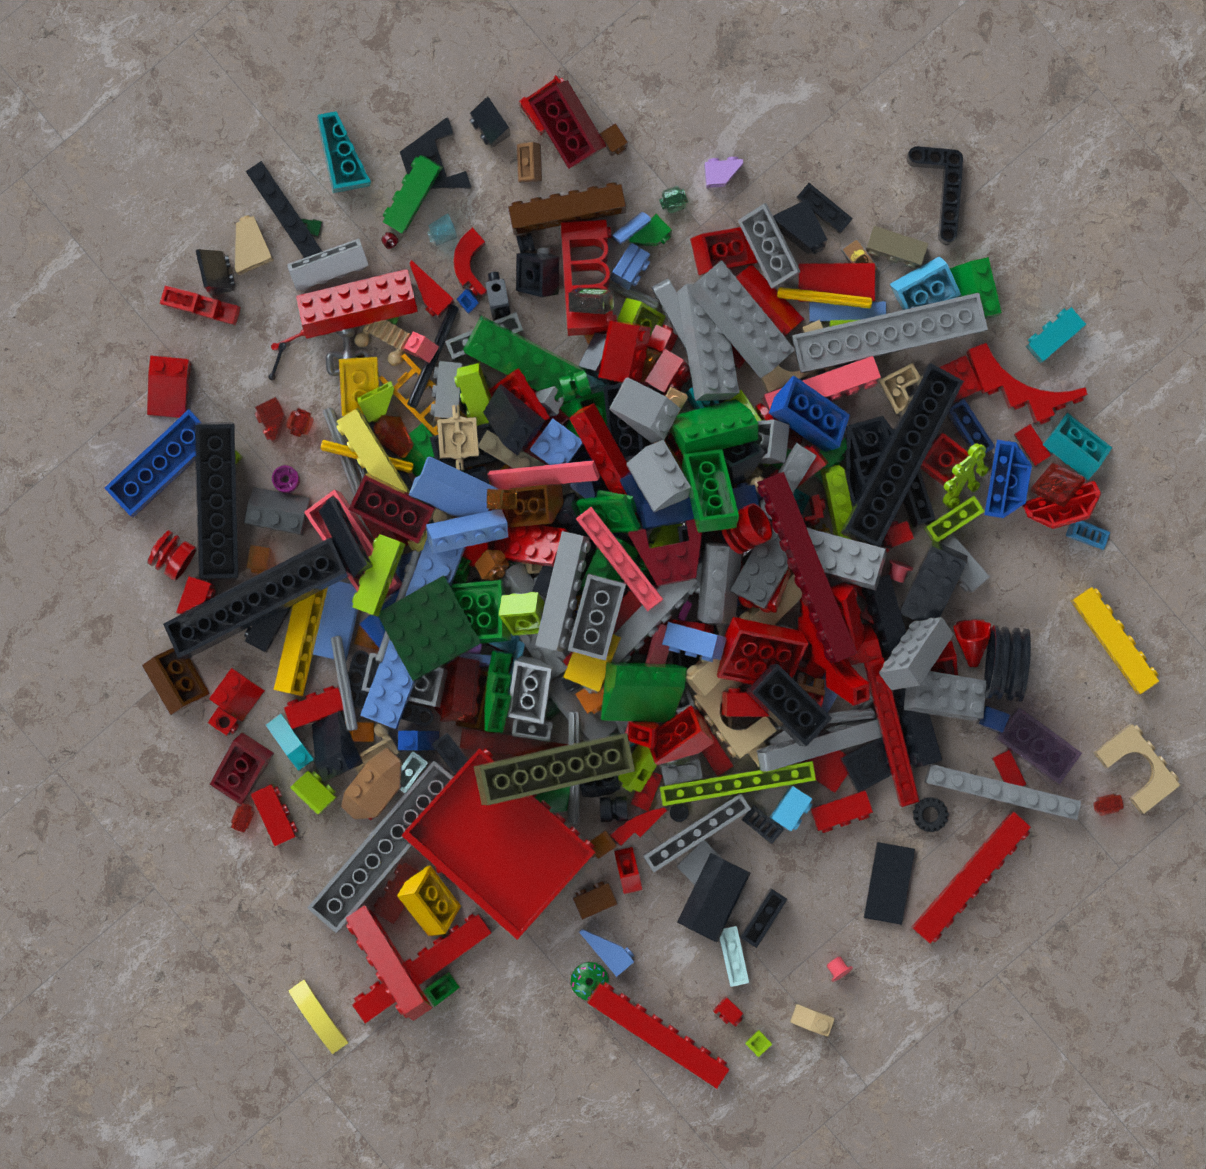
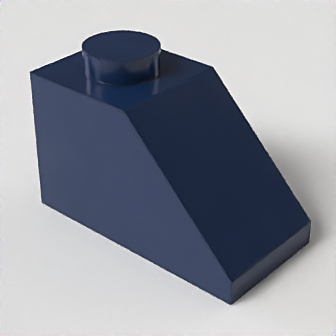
[976,706,1010,733]

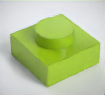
[745,1030,772,1058]

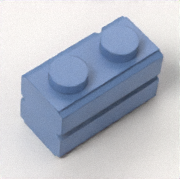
[610,243,650,290]

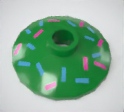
[571,962,609,1000]

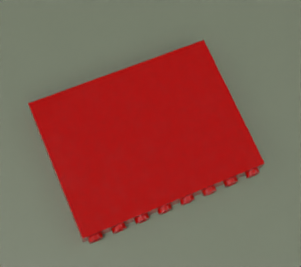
[401,748,595,940]

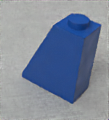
[398,731,439,750]

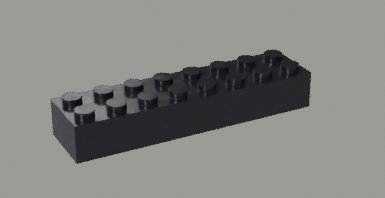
[194,422,238,579]

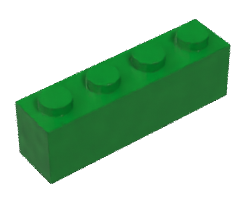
[383,155,443,234]

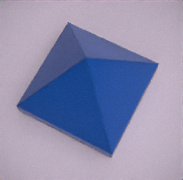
[457,289,479,314]

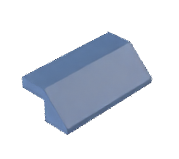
[409,456,498,518]
[312,581,358,661]

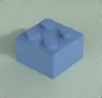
[530,418,584,465]

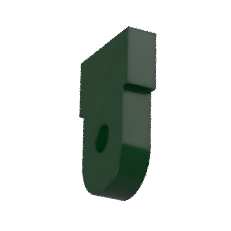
[301,219,322,237]

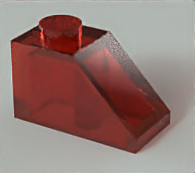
[373,415,414,458]

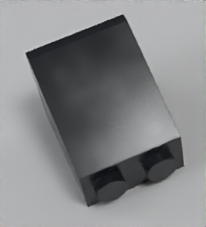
[773,199,828,255]

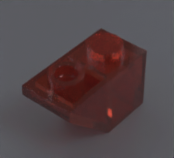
[254,397,286,443]

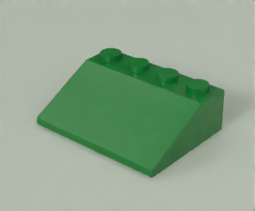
[669,399,758,456]
[451,580,511,643]
[601,662,687,722]

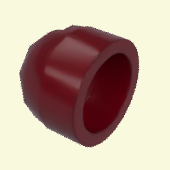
[381,232,398,249]

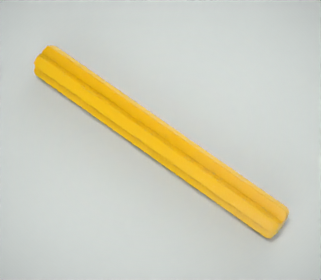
[777,287,872,309]
[320,440,414,473]

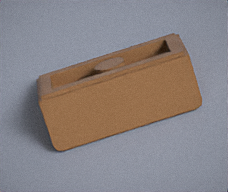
[517,142,542,182]

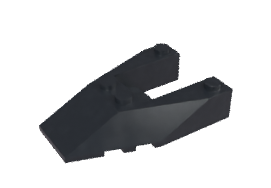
[846,416,936,528]

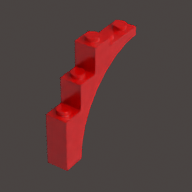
[966,343,1088,425]
[798,601,870,706]

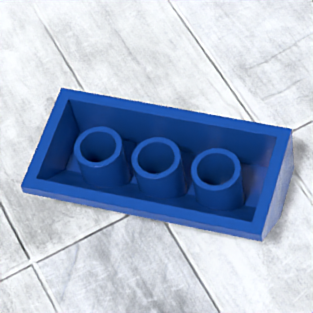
[769,376,850,452]

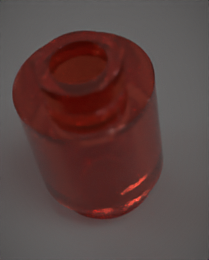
[1093,794,1124,816]
[231,803,255,833]

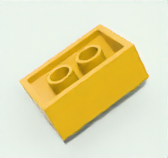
[397,866,461,936]

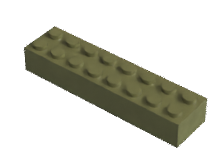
[474,733,635,805]

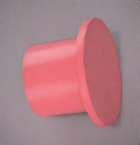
[888,560,913,583]
[827,957,853,982]

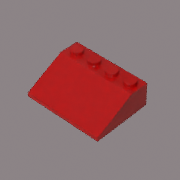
[717,617,809,685]

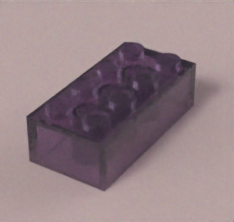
[994,707,1082,784]

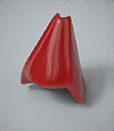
[953,619,991,668]

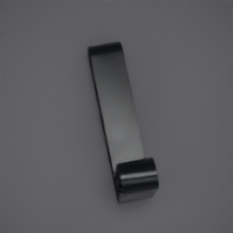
[906,146,963,245]
[348,650,434,726]

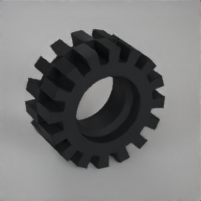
[913,797,949,832]

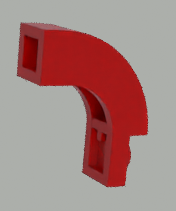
[453,227,487,298]

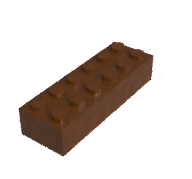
[508,182,626,235]

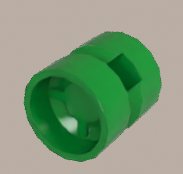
[558,370,592,402]

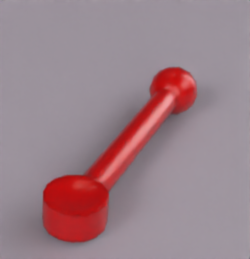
[271,329,305,351]

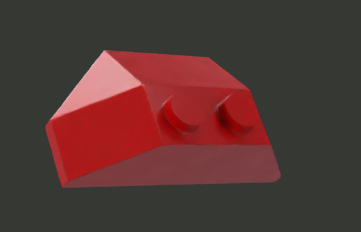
[1022,481,1101,529]

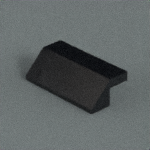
[319,497,373,580]
[677,853,751,942]

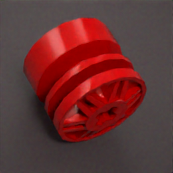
[722,503,772,554]
[147,530,197,581]

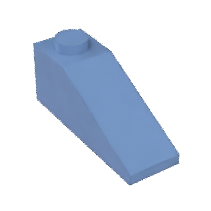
[579,929,634,977]

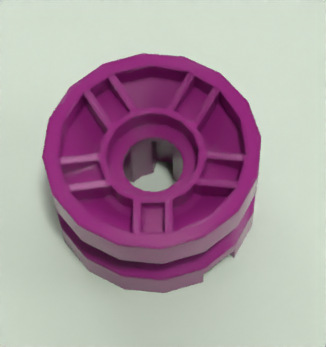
[272,465,300,493]

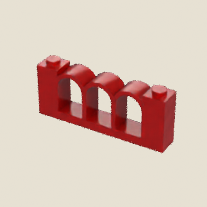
[561,220,617,336]

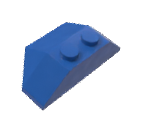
[984,439,1032,518]

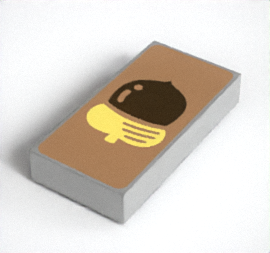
[841,238,879,272]

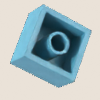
[769,786,813,831]

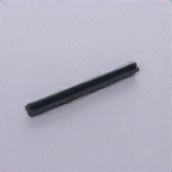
[407,304,459,408]

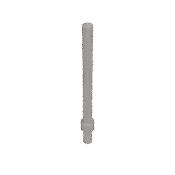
[376,551,421,662]

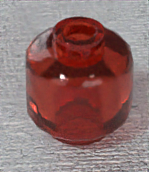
[286,408,314,438]

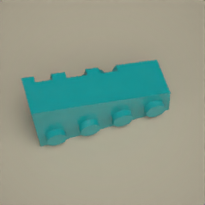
[317,111,371,193]

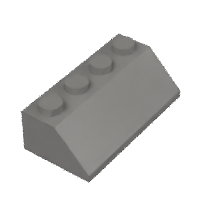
[738,203,800,288]
[697,542,742,624]

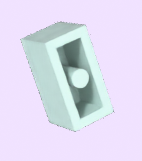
[399,751,429,793]

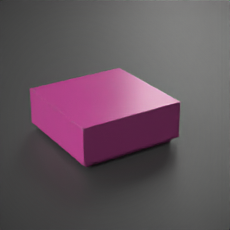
[678,601,692,621]

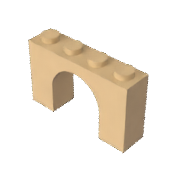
[760,320,836,393]
[692,679,777,759]
[1093,724,1180,814]

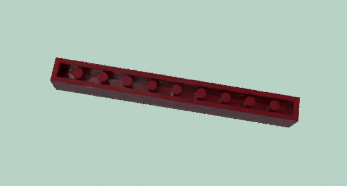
[757,472,857,663]

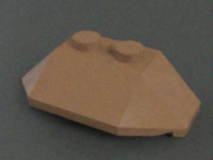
[341,748,402,819]

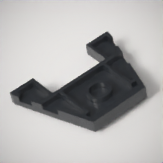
[400,117,472,189]

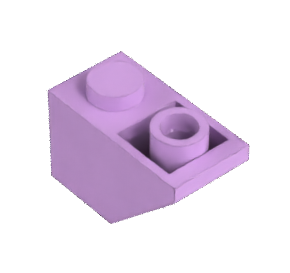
[704,157,743,188]

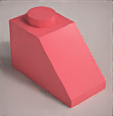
[404,331,439,363]

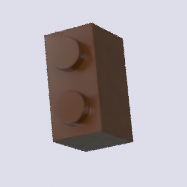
[573,881,617,920]

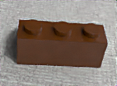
[503,484,563,528]
[142,648,210,715]

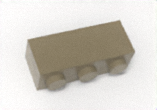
[866,226,929,269]

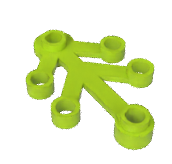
[942,443,989,509]

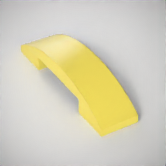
[289,979,349,1054]

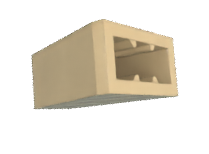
[235,215,274,275]

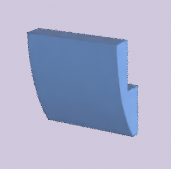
[611,212,651,245]

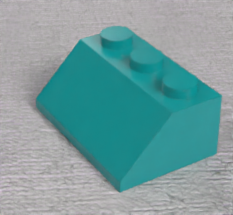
[1043,412,1112,480]

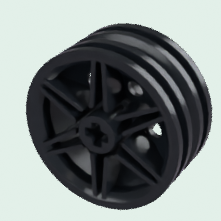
[984,625,1031,702]

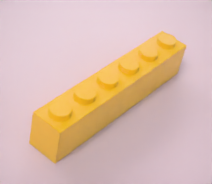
[274,587,328,696]
[1071,587,1159,695]

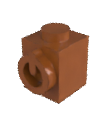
[475,549,509,581]

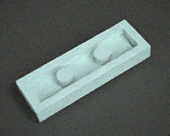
[720,926,749,987]

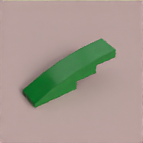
[485,651,512,733]

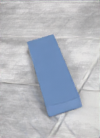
[809,302,886,322]

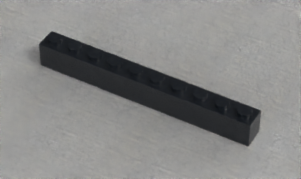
[862,575,942,768]

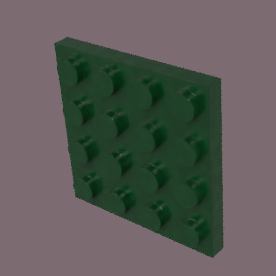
[378,575,481,681]

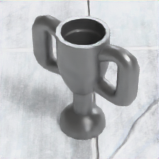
[325,329,371,376]

